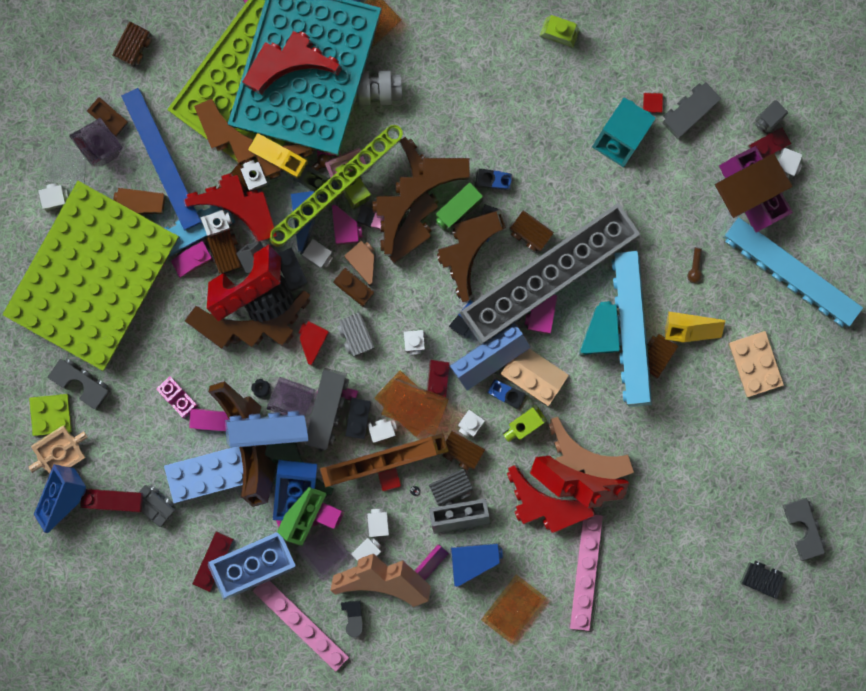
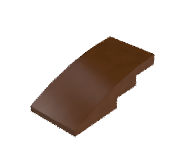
[714,153,793,218]

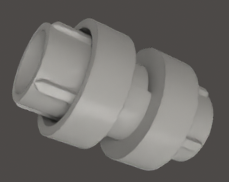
[355,70,402,106]

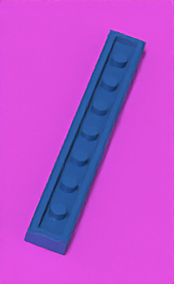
[121,88,202,231]

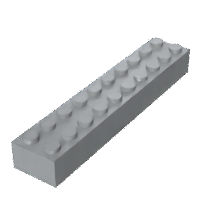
[459,203,640,344]

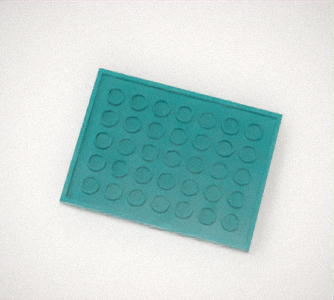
[228,0,382,155]

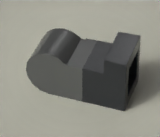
[341,600,363,637]

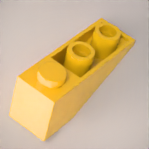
[248,133,308,179]
[665,311,725,342]

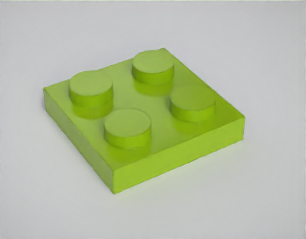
[29,394,72,436]

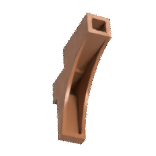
[548,417,634,479]
[330,553,431,607]

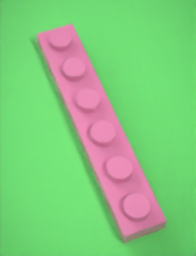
[570,515,603,631]
[253,581,349,672]

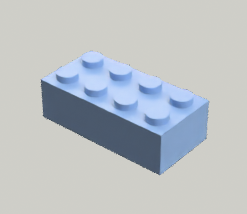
[164,447,243,503]
[208,533,296,601]

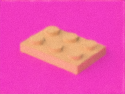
[728,331,784,397]

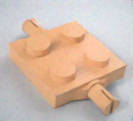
[28,425,88,474]

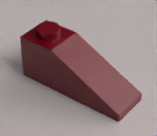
[80,489,143,512]

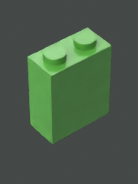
[436,183,483,232]

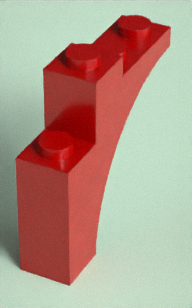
[242,31,342,95]
[183,173,277,242]
[530,455,629,508]
[507,464,596,533]

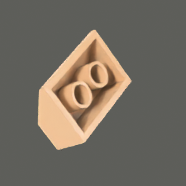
[500,349,569,407]

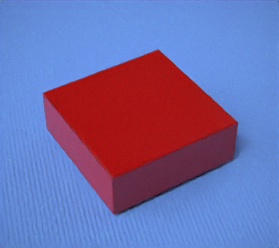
[643,93,663,113]
[378,468,401,491]

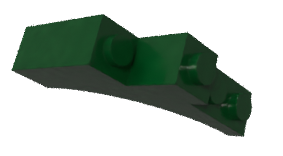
[265,412,334,498]

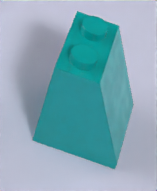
[592,97,656,168]
[579,301,620,355]

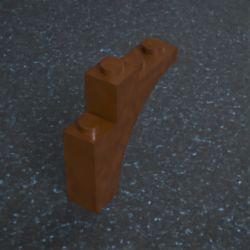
[437,210,506,302]

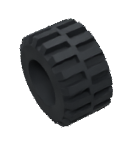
[244,275,294,322]

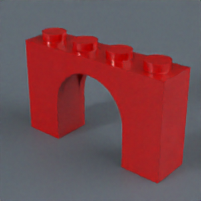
[207,245,281,321]

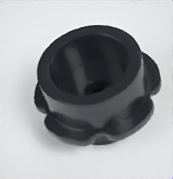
[251,379,270,398]

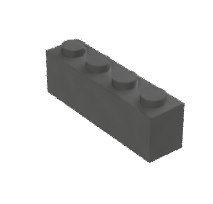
[304,368,349,450]

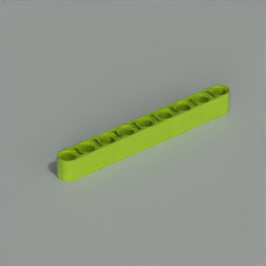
[270,125,403,247]

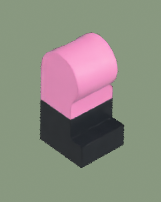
[357,205,384,230]

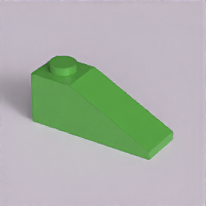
[277,487,326,546]

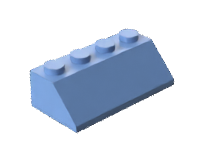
[449,323,531,391]
[225,411,308,448]

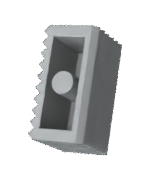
[337,312,375,357]

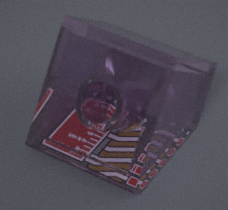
[69,118,123,167]

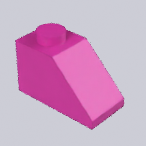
[332,205,362,245]
[171,241,213,278]
[524,295,557,334]
[315,502,345,529]

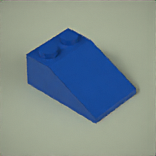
[291,191,320,254]
[273,460,317,521]
[34,464,86,533]

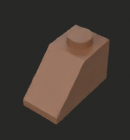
[344,241,375,286]

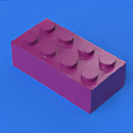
[719,146,793,233]

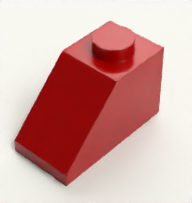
[298,321,329,366]

